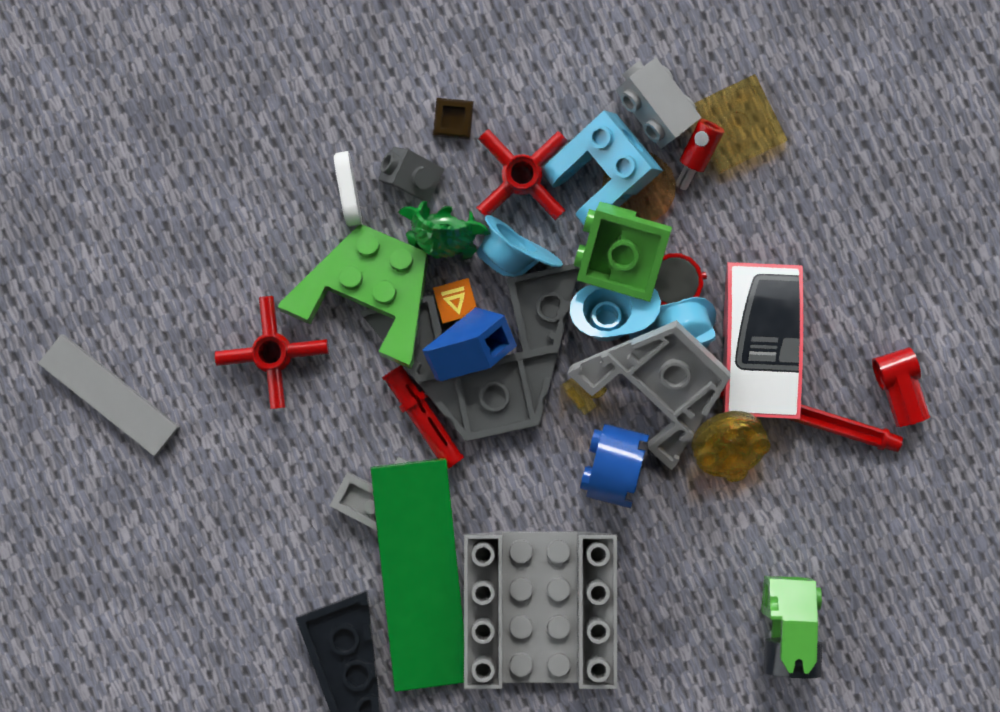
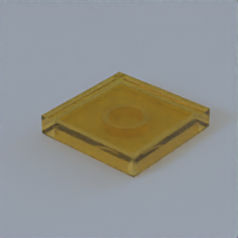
[694,74,788,174]

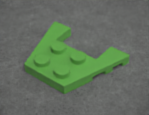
[278,224,428,369]

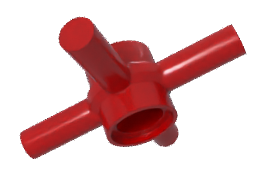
[476,129,568,221]
[215,296,329,409]

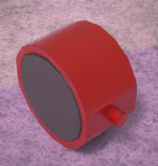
[655,253,707,305]

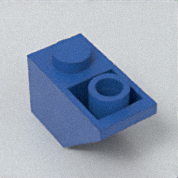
[422,307,517,381]

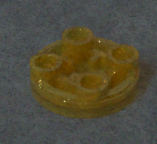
[691,411,771,482]

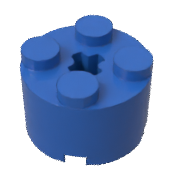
[580,424,649,509]

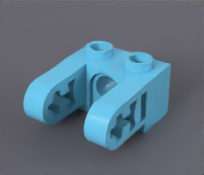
[542,110,663,225]

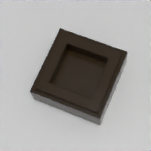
[433,98,474,140]

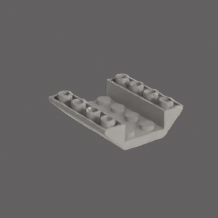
[464,531,617,689]

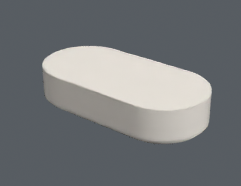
[334,151,362,227]

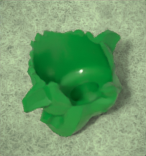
[398,201,490,260]

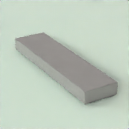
[38,334,180,456]

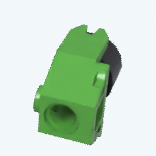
[761,575,822,679]

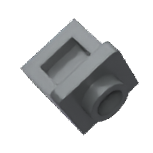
[378,147,444,202]

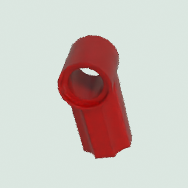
[872,347,930,427]

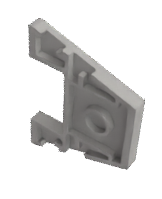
[568,320,730,470]

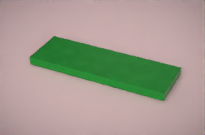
[370,458,464,692]

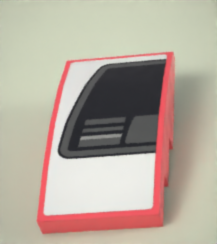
[722,262,803,419]

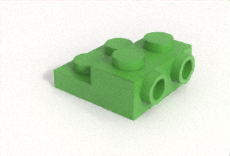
[574,201,672,302]

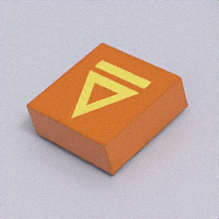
[433,278,476,324]

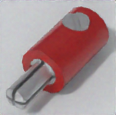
[676,119,725,190]

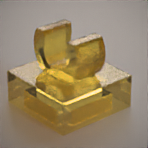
[560,377,607,415]

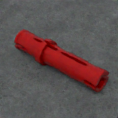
[382,365,464,469]

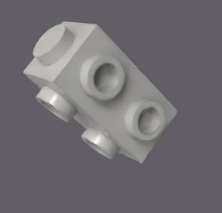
[616,57,702,149]

